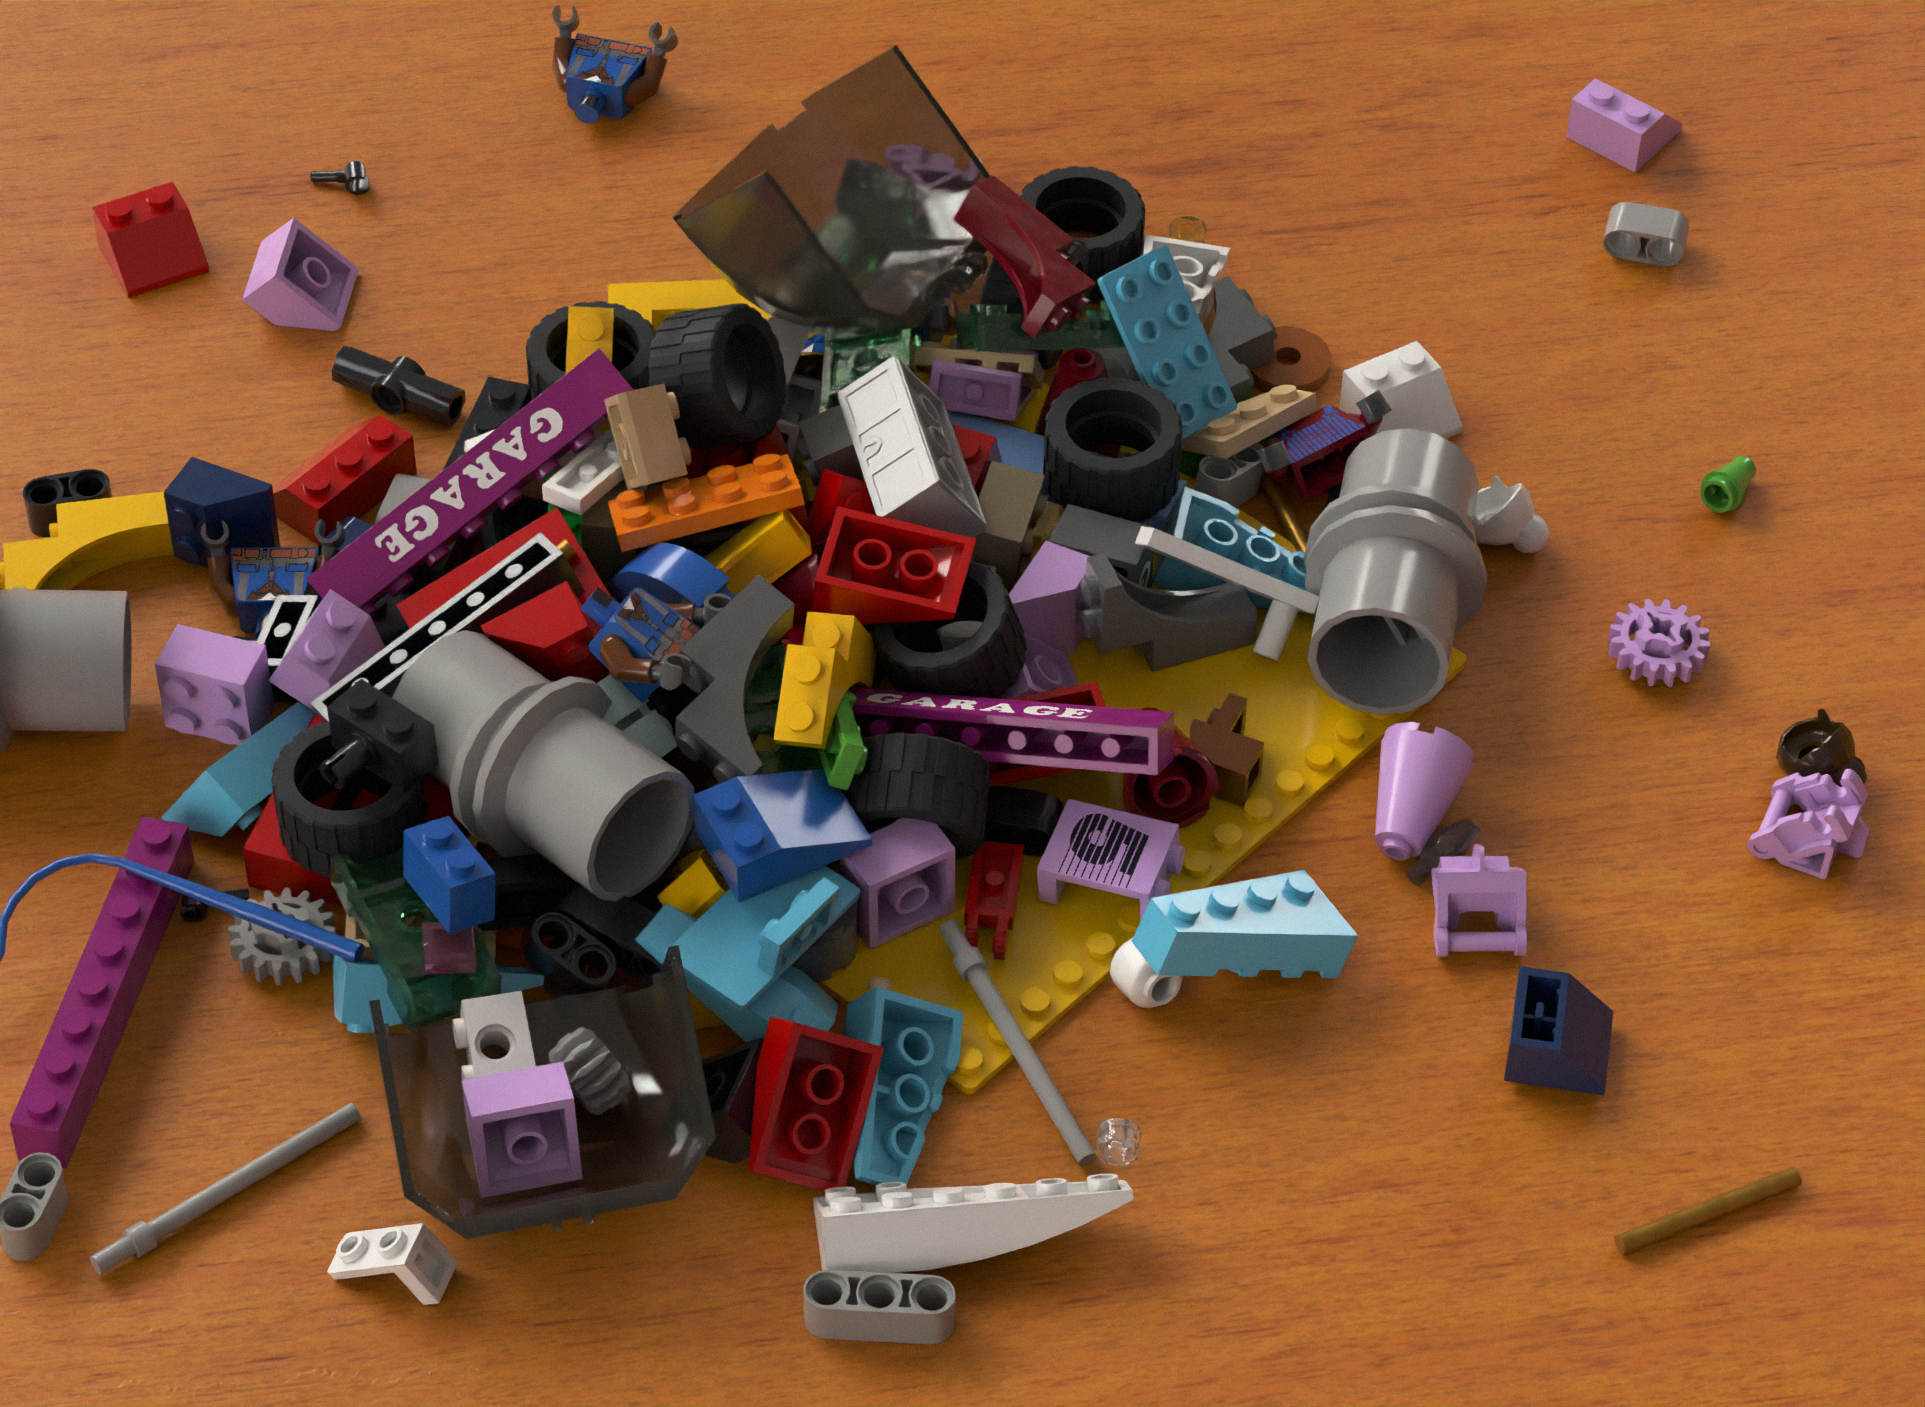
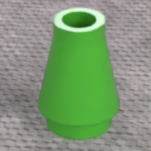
[1700,456,1756,513]

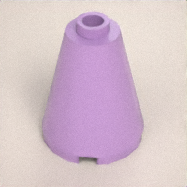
[1375,722,1474,861]

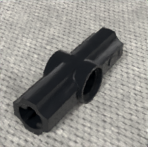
[331,346,466,426]

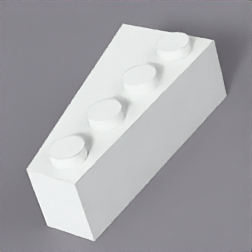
[1128,234,1230,380]

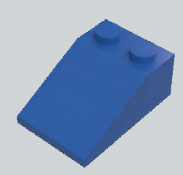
[692,769,872,902]

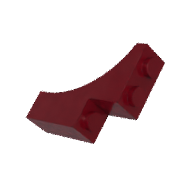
[953,175,1096,339]

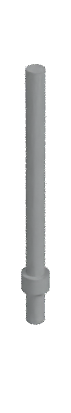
[939,919,1097,1166]
[90,1103,361,1275]

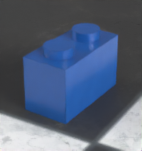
[403,816,495,935]

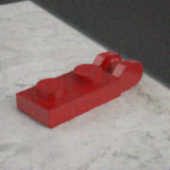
[964,841,1024,960]

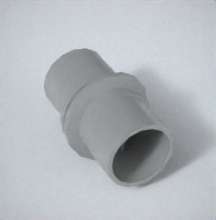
[1303,428,1488,715]
[0,586,132,753]
[392,630,695,901]

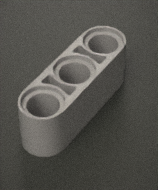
[803,1270,956,1344]

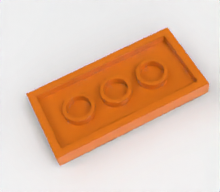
[607,454,805,552]

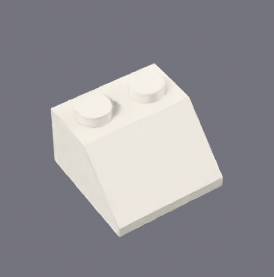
[1339,341,1463,439]

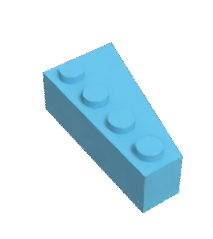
[1131,870,1358,978]

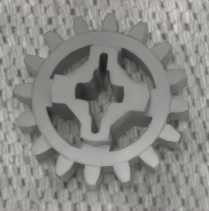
[228,888,336,985]

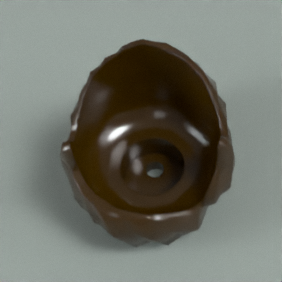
[1776,708,1867,787]

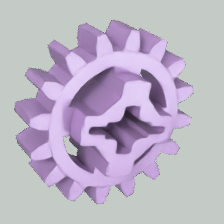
[1607,599,1710,687]

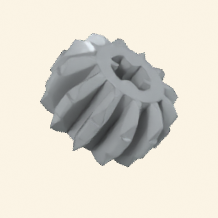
[549,1027,632,1116]

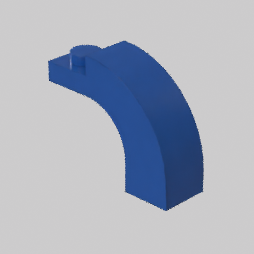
[607,543,735,629]

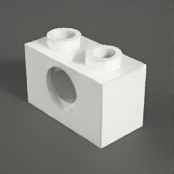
[452,991,536,1080]

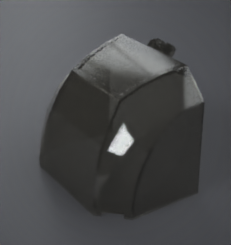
[672,45,991,334]
[369,945,716,1239]

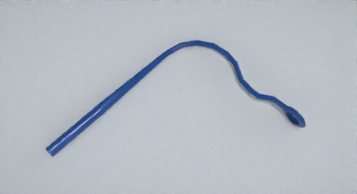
[0,853,365,963]

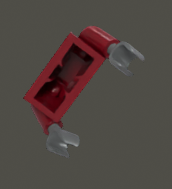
[1257,389,1392,500]

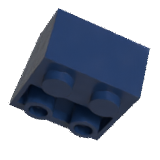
[1504,966,1614,1095]

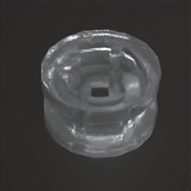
[1095,1118,1142,1166]

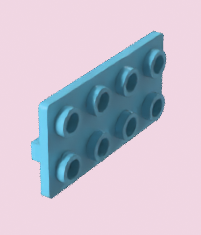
[1098,245,1237,439]
[663,866,860,1012]

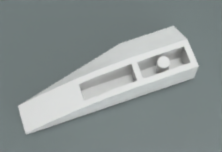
[813,1174,1133,1273]

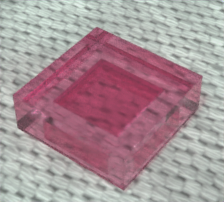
[422,923,476,974]

